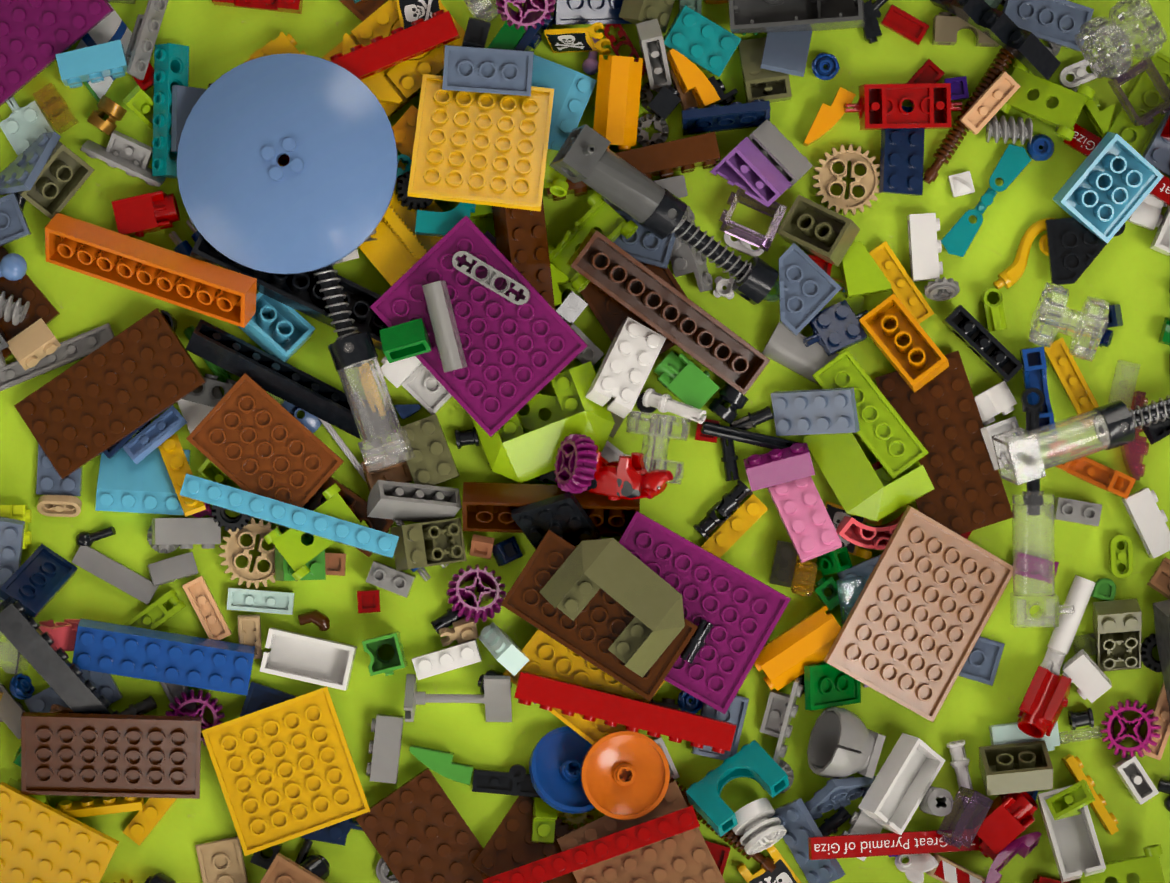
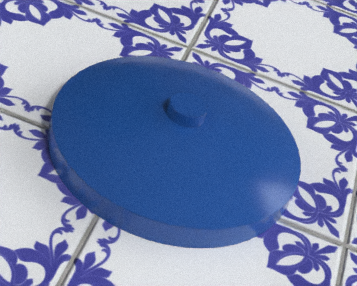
[529,726,595,814]

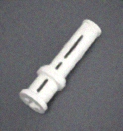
[642,388,707,424]
[946,740,977,808]

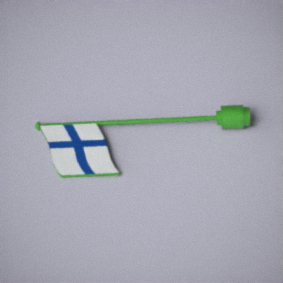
[75,3,132,104]

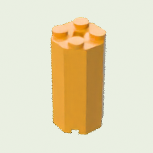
[593,55,643,150]
[754,605,841,691]

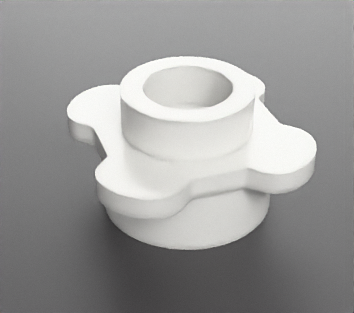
[713,276,735,299]

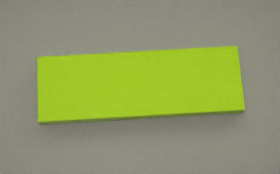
[1109,50,1170,155]
[812,349,929,480]

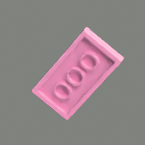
[767,476,842,563]

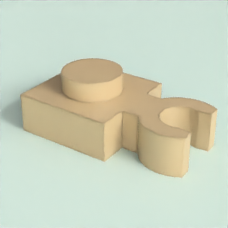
[438,617,479,646]

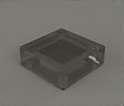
[1073,633,1097,656]

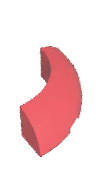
[836,511,905,550]
[39,619,80,651]

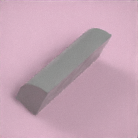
[422,281,467,373]
[762,322,839,385]
[367,480,462,523]

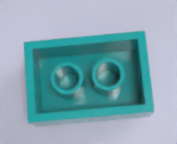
[663,5,741,77]

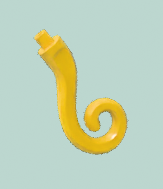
[993,218,1055,289]

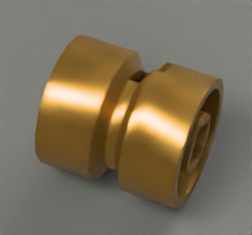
[87,95,127,136]

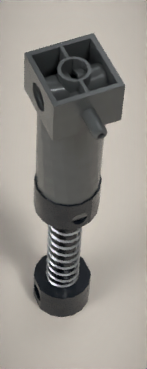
[549,124,778,305]

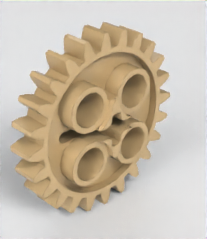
[812,144,880,216]
[219,518,283,589]

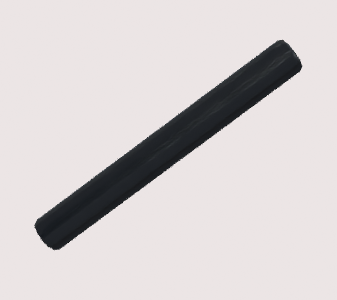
[701,422,803,449]

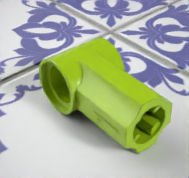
[981,288,1007,332]

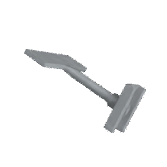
[404,674,512,722]

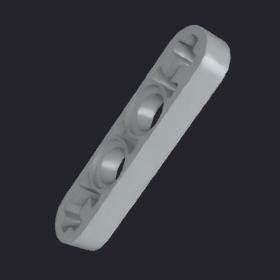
[452,251,530,305]

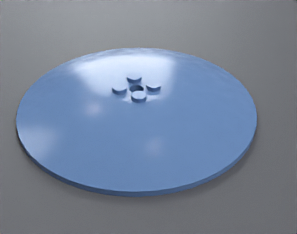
[177,53,398,274]

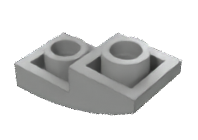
[147,552,198,587]

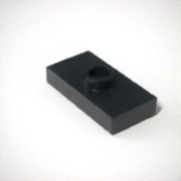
[1142,416,1170,445]

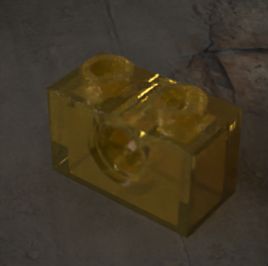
[33,83,79,134]

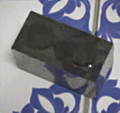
[768,540,797,588]

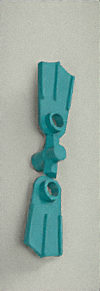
[941,144,1031,257]

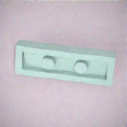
[227,588,295,615]

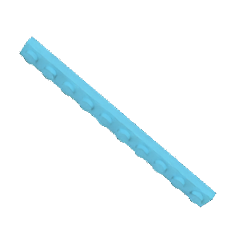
[180,473,399,559]

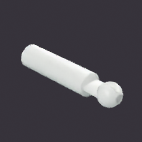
[1040,575,1096,675]

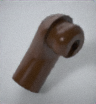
[298,610,330,631]

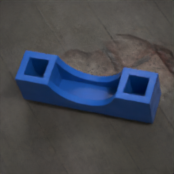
[1020,347,1056,436]

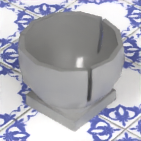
[807,707,886,778]

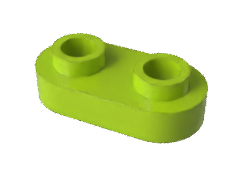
[1109,535,1133,579]

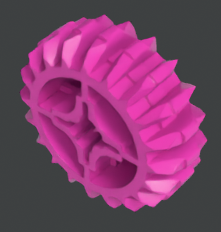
[1100,699,1161,759]

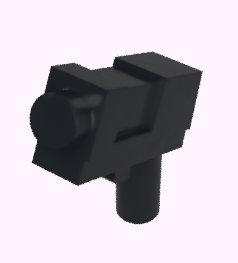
[863,0,888,44]

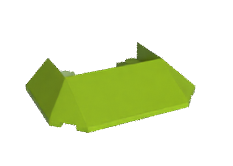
[471,361,615,483]
[803,433,934,522]

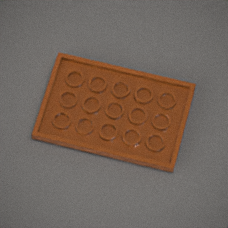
[186,373,344,527]

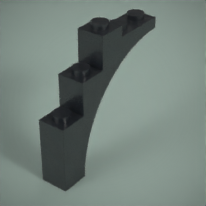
[930,0,1061,80]

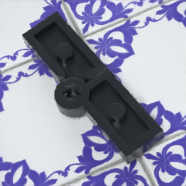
[472,764,541,798]

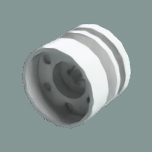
[732,798,787,855]

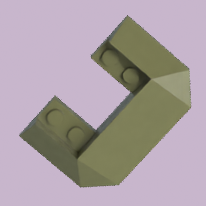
[539,538,685,677]

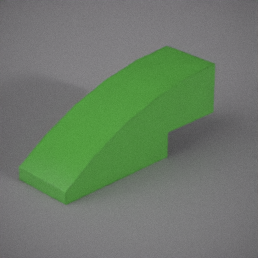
[409,745,474,785]

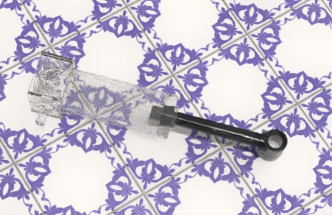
[1010,387,1075,627]

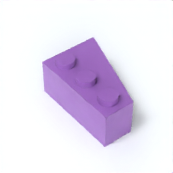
[710,137,792,207]

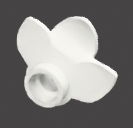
[895,853,939,883]

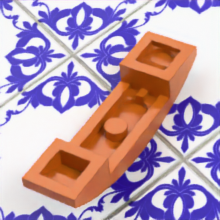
[1047,443,1136,499]

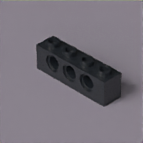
[942,304,1024,382]

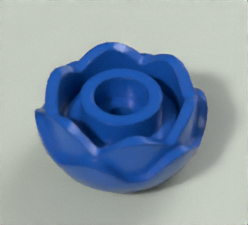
[812,53,839,80]
[1027,134,1054,161]
[9,673,35,700]
[678,690,703,714]

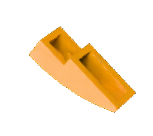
[666,49,721,109]
[803,87,856,147]

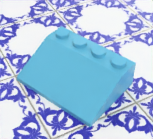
[532,55,597,151]
[1052,132,1164,244]
[95,448,190,515]

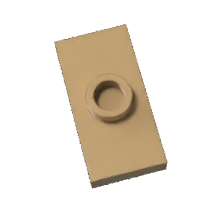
[237,614,262,659]

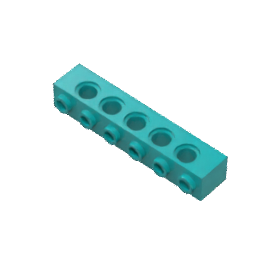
[152,43,189,178]

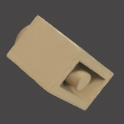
[8,318,61,371]

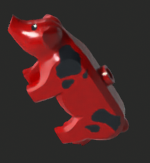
[586,445,673,501]

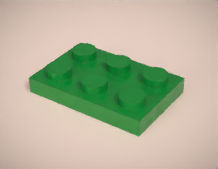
[804,663,861,711]

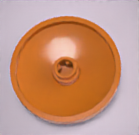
[581,730,670,820]

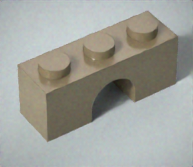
[932,12,1000,47]

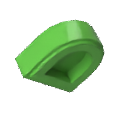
[1091,578,1116,601]

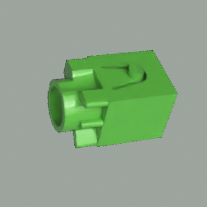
[654,351,720,409]
[362,631,407,676]

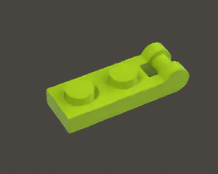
[124,589,186,630]

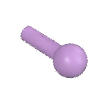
[582,37,600,75]

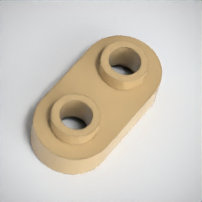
[37,495,82,517]

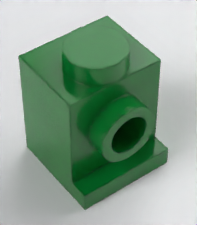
[816,546,853,576]
[813,576,848,611]

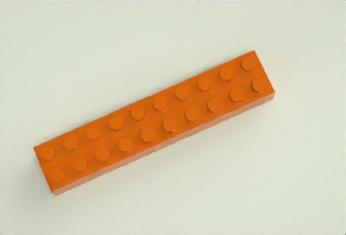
[45,213,257,328]

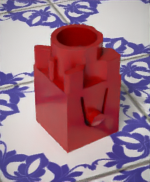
[111,190,180,238]
[1017,666,1072,738]
[972,792,1038,855]

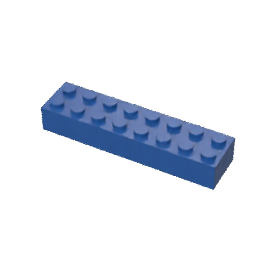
[72,618,255,696]

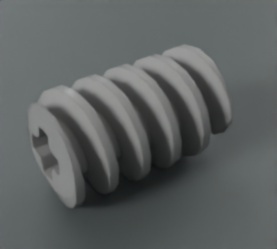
[986,115,1033,145]
[0,291,30,325]
[919,786,953,817]

